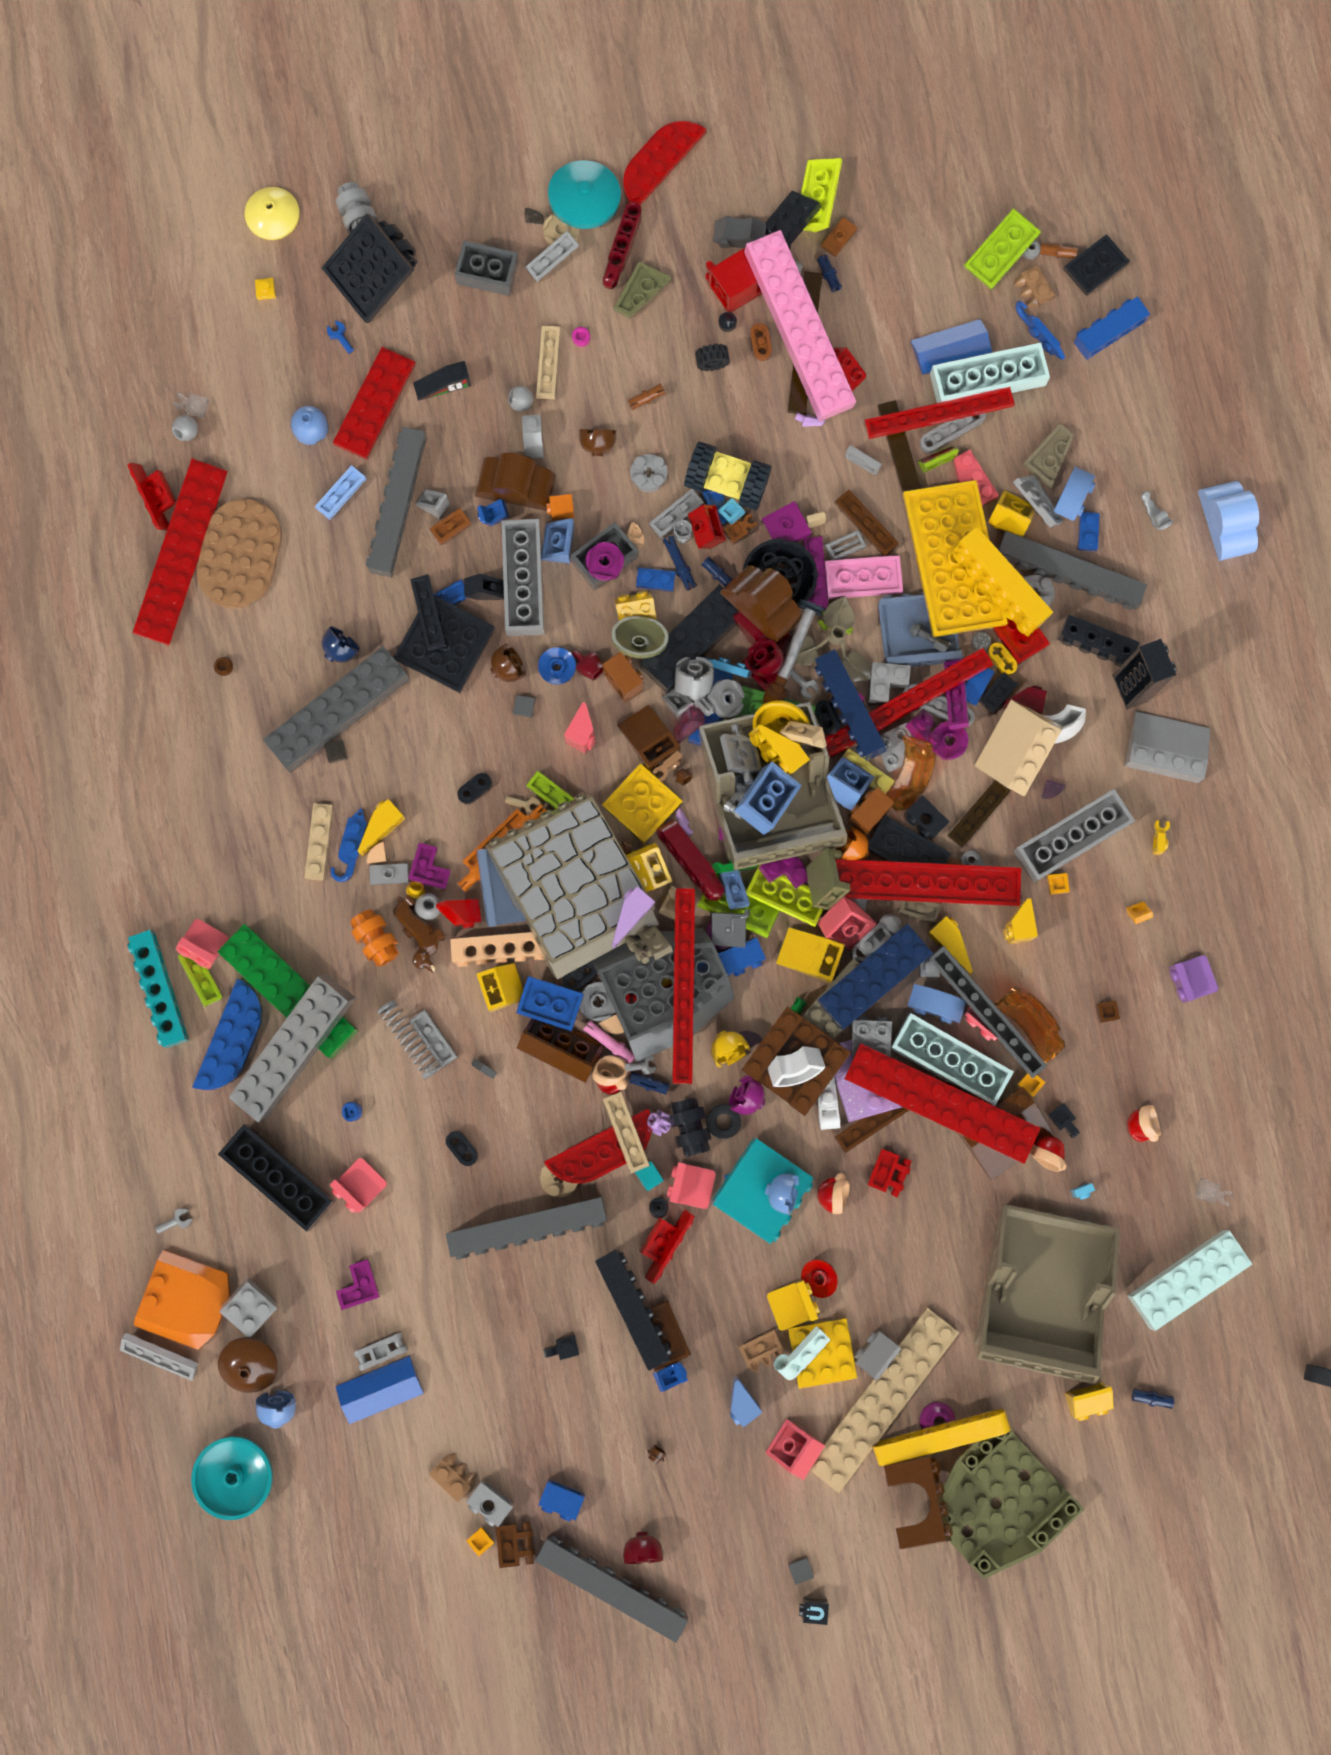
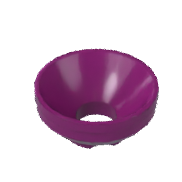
[919,1402,956,1429]

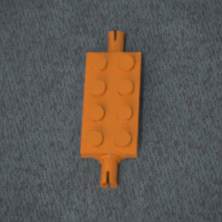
[457,804,547,892]

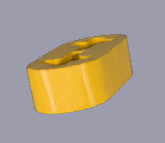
[988,643,1018,676]

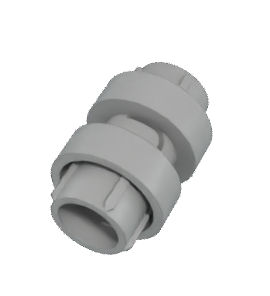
[335,182,378,233]

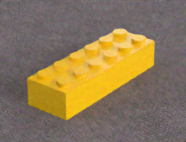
[952,527,1053,637]

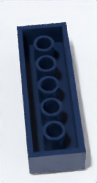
[817,924,933,1031]

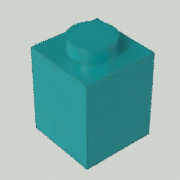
[635,1161,664,1192]

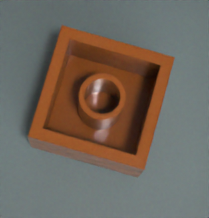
[602,652,644,703]
[848,788,894,836]

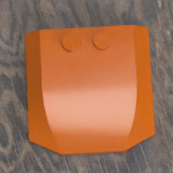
[134,1250,231,1350]

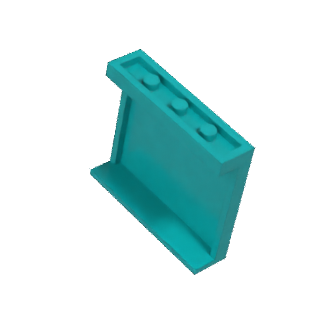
[710,1137,814,1244]

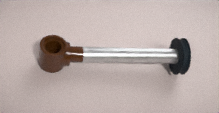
[762,600,825,703]

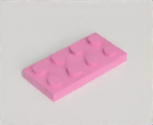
[825,555,903,599]

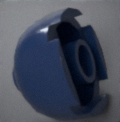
[321,626,360,663]

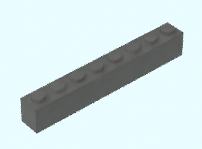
[366,427,427,578]
[998,531,1148,610]
[929,946,1047,1079]
[535,1536,688,1643]

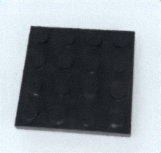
[322,214,415,323]
[393,595,496,694]

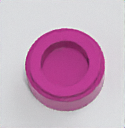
[572,327,590,347]

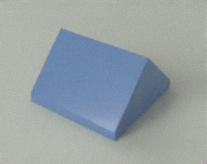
[542,518,575,564]

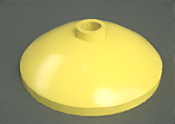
[244,187,300,240]

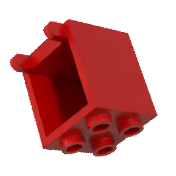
[705,248,762,313]

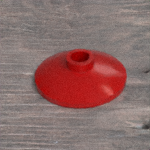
[801,1259,838,1298]

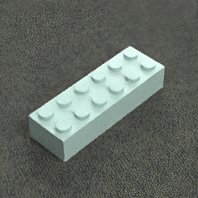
[930,343,1050,403]
[891,1013,1014,1106]
[1127,1230,1252,1331]

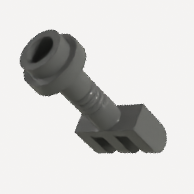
[909,623,951,652]

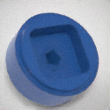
[342,1102,362,1122]

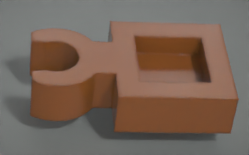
[723,513,758,545]

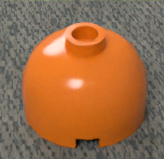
[836,827,869,860]

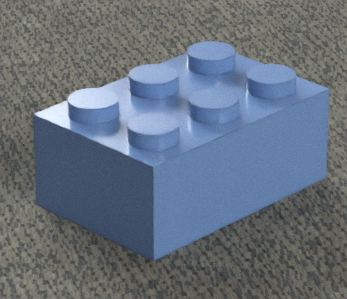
[734,762,802,835]

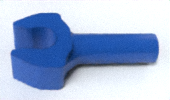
[327,321,354,354]

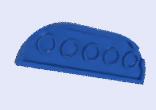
[192,979,262,1090]

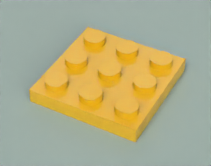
[602,763,683,844]
[788,1318,857,1389]

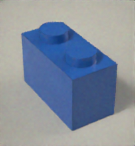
[538,1479,585,1521]

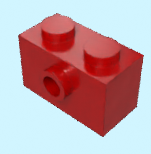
[688,504,726,549]

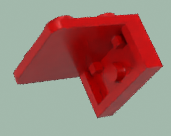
[833,347,866,391]

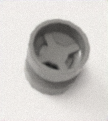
[673,520,692,544]

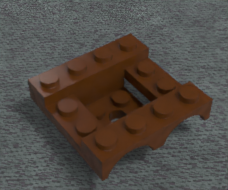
[741,1006,851,1116]

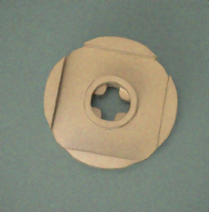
[540,1166,578,1198]

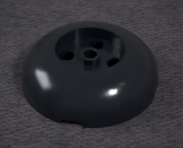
[743,539,818,608]

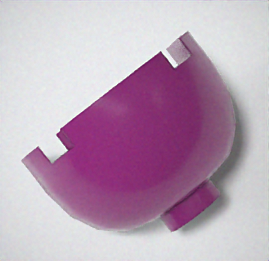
[728,1075,765,1115]

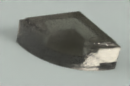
[524,208,544,224]

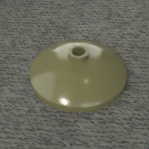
[611,616,668,659]

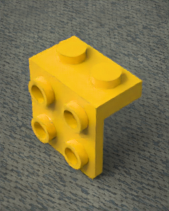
[614,591,657,621]
[767,1280,820,1331]

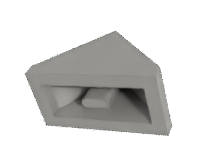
[415,489,450,520]
[662,689,694,721]

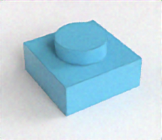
[718,498,745,525]
[1070,1183,1095,1200]

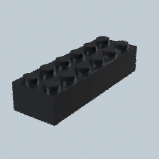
[640,584,739,694]
[1112,639,1177,710]
[218,1124,336,1232]
[595,1250,672,1371]

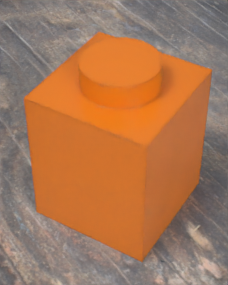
[546,494,574,520]

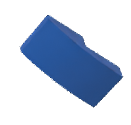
[966,668,995,706]

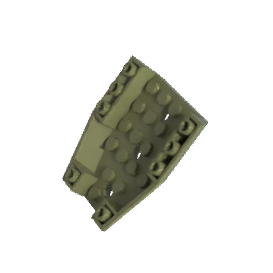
[943,1430,1085,1579]

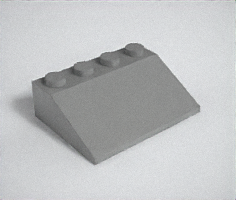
[1124,712,1210,783]

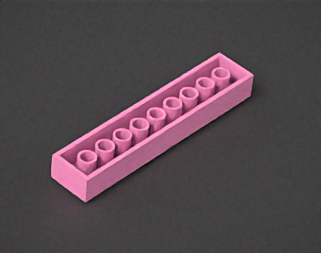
[744,230,856,422]

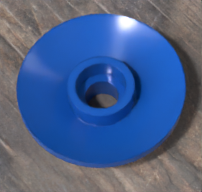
[538,647,576,685]

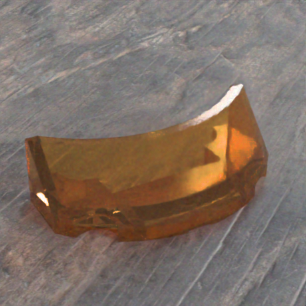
[885,735,936,812]
[994,987,1065,1063]

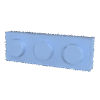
[315,465,366,520]

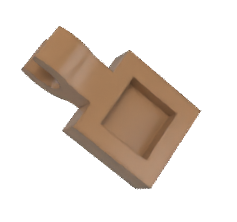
[653,750,683,782]

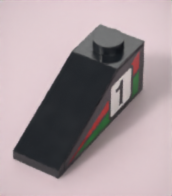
[413,361,471,401]

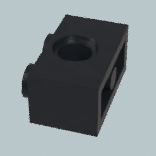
[904,795,950,841]

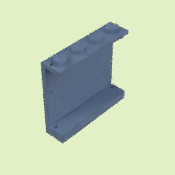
[476,849,526,927]

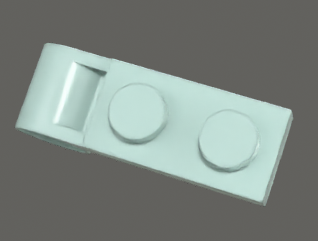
[774,1326,830,1380]

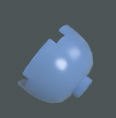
[291,406,329,445]
[765,1173,799,1215]
[256,1391,296,1428]

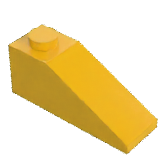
[358,799,405,857]
[928,916,973,975]

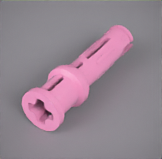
[584,1020,635,1064]

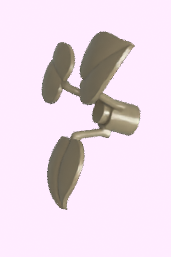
[785,597,870,682]

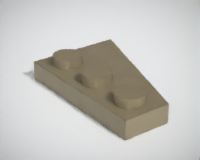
[1023,424,1074,489]

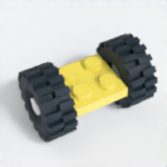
[684,441,772,511]

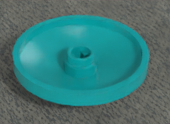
[548,160,621,229]
[191,1436,273,1520]

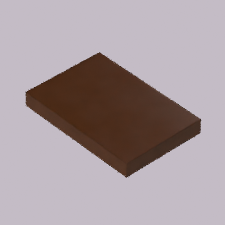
[650,1300,691,1371]

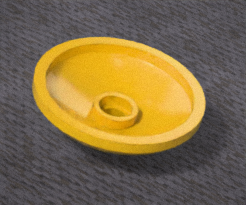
[753,701,810,746]

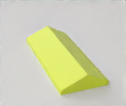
[801,158,842,233]
[746,865,823,927]

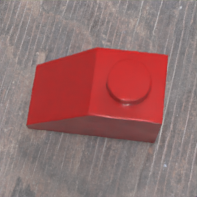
[436,899,482,929]

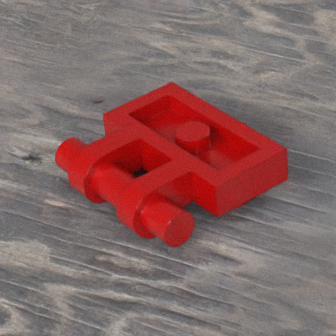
[867,1149,912,1198]

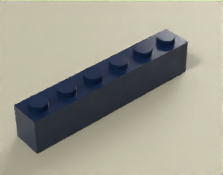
[814,649,887,761]

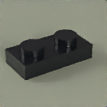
[979,672,1018,713]

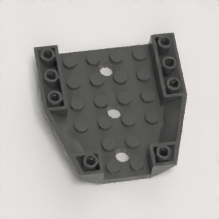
[592,928,735,1062]

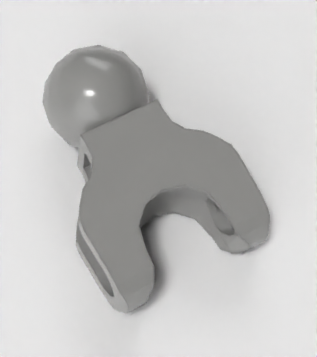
[850,914,902,963]

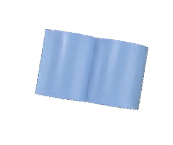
[1198,481,1259,561]

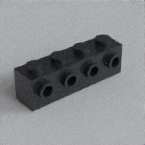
[1057,615,1140,667]

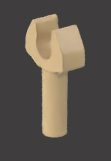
[505,796,541,815]

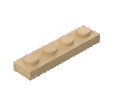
[536,326,561,400]
[304,803,334,881]
[603,1092,649,1174]

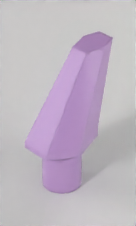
[795,413,826,426]
[675,807,693,836]

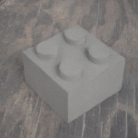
[220,1277,278,1337]

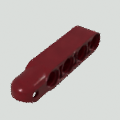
[602,202,642,290]
[657,820,725,901]

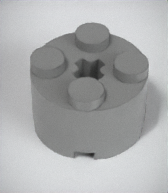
[675,657,714,700]

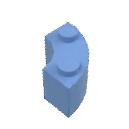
[1054,466,1096,521]
[908,984,966,1024]

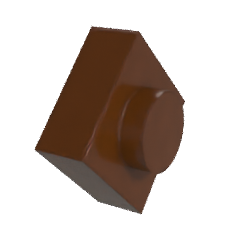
[1096,1000,1120,1023]

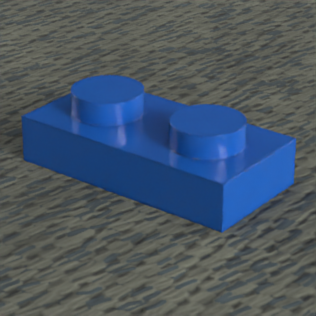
[1078,512,1100,552]
[636,568,675,592]

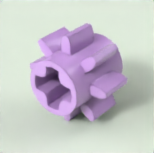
[647,1110,671,1136]

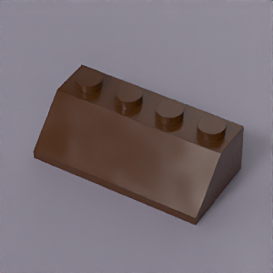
[516,1018,605,1083]

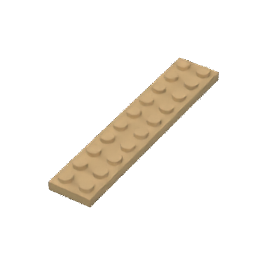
[810,1308,959,1493]

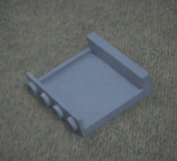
[878,592,963,667]

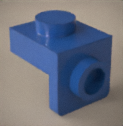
[477,499,510,526]
[653,1362,688,1392]

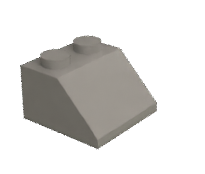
[854,1330,901,1381]

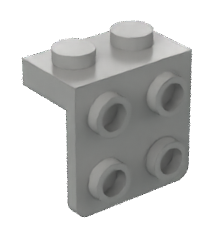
[880,723,929,772]
[850,1016,892,1058]

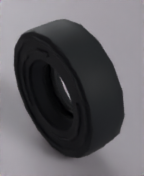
[706,1104,741,1139]

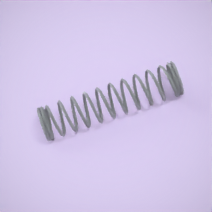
[377,1000,441,1079]

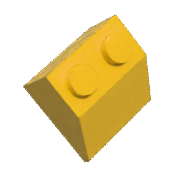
[988,490,1036,537]
[1003,898,1038,944]
[1065,1383,1114,1421]

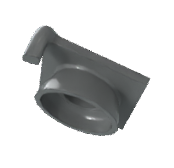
[712,910,750,948]

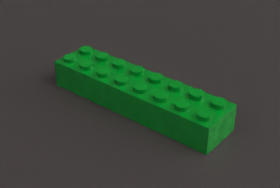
[217,924,359,1059]

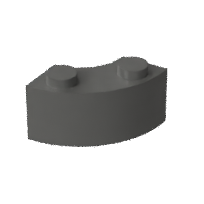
[713,216,766,248]

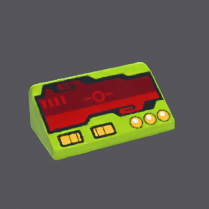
[918,446,959,473]

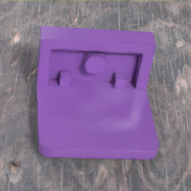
[1169,955,1218,1003]

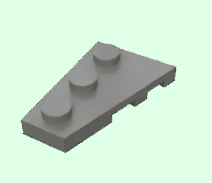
[1013,475,1064,528]

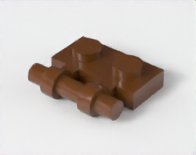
[496,1522,535,1568]

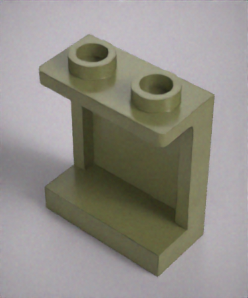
[806,848,851,910]

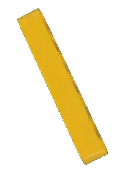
[872,1409,1011,1466]

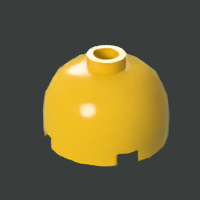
[710,1031,750,1067]

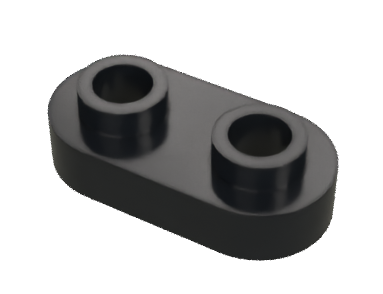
[815,700,841,735]
[457,773,492,805]
[562,961,597,991]
[446,1131,478,1166]

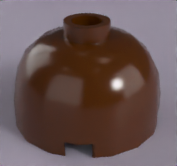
[579,429,616,456]
[490,643,526,682]

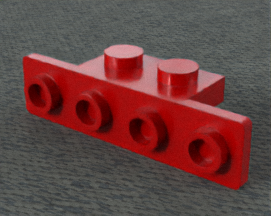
[127,462,176,531]
[639,1210,695,1284]

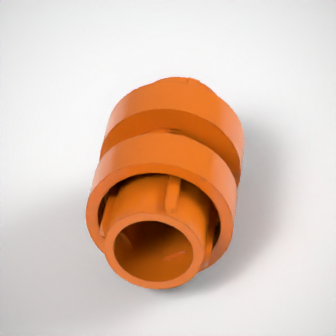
[350,909,399,967]

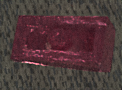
[673,706,705,744]

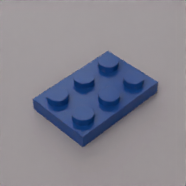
[516,976,584,1031]

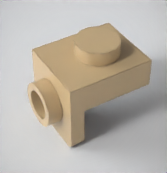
[659,886,675,920]

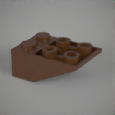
[617,705,680,771]

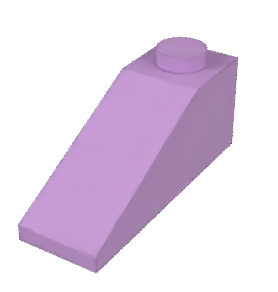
[611,886,655,948]

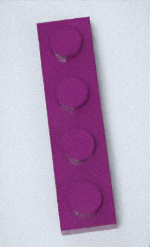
[803,537,828,610]
[944,659,969,730]

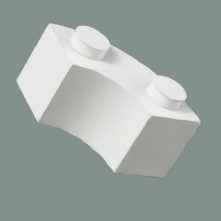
[1043,704,1086,744]
[768,1046,825,1087]

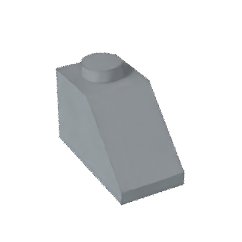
[522,415,544,459]

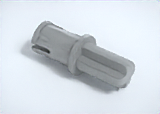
[693,695,714,716]

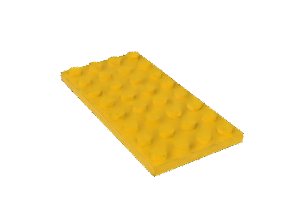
[902,480,1008,637]

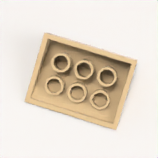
[975,699,1062,797]

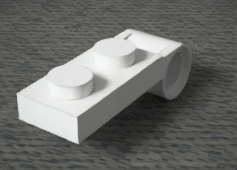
[817,1077,840,1130]

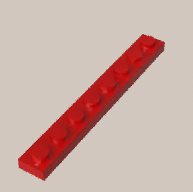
[864,387,1015,439]

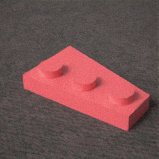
[953,450,999,507]

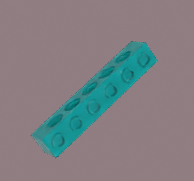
[127,930,190,1048]

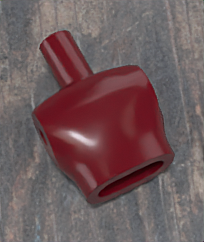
[572,650,603,681]

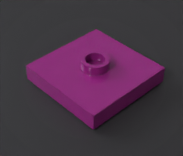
[762,501,812,550]

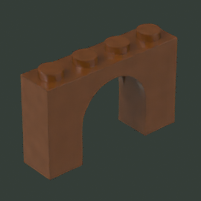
[884,1457,953,1549]

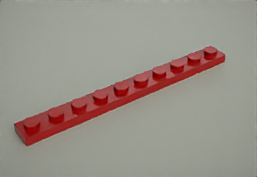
[825,648,993,759]
[672,888,695,1084]

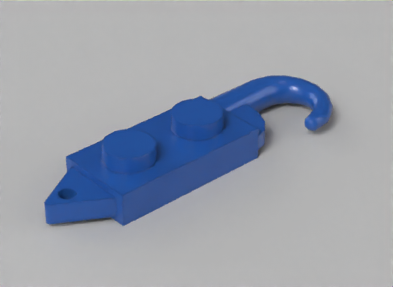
[1015,301,1065,360]
[330,808,368,882]

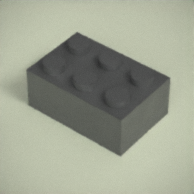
[455,241,519,296]
[570,522,638,590]

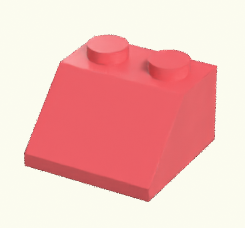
[564,702,596,754]
[817,897,877,950]
[765,1419,825,1480]

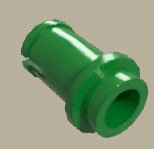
[791,997,807,1014]

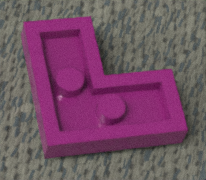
[905,709,941,755]
[408,843,451,890]
[759,856,808,889]
[336,1259,380,1310]

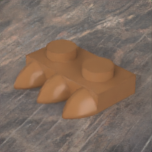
[1014,265,1055,308]
[738,1329,784,1373]
[429,1454,476,1502]

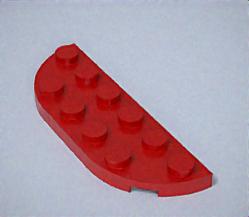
[623,121,706,206]
[543,1109,652,1184]

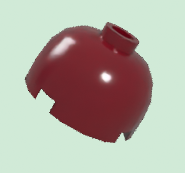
[745,638,784,677]
[623,1532,663,1564]

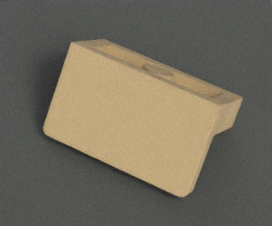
[780,721,826,748]

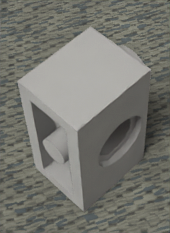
[466,1479,514,1527]

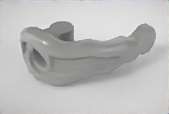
[1141,491,1172,531]

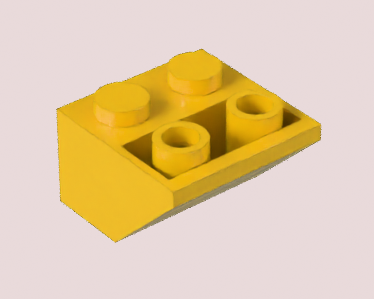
[476,963,524,1012]

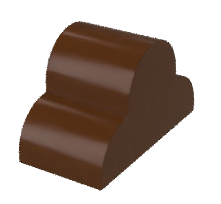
[475,453,556,511]
[720,566,801,643]

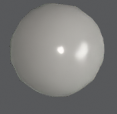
[508,386,533,412]
[172,415,198,441]
[415,893,440,920]

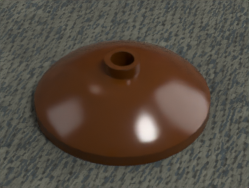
[218,1337,278,1393]

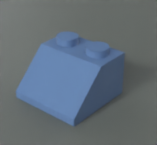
[827,757,875,810]
[729,1376,762,1428]

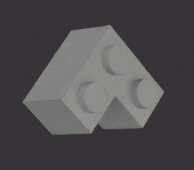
[867,662,910,706]

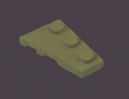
[614,261,672,319]

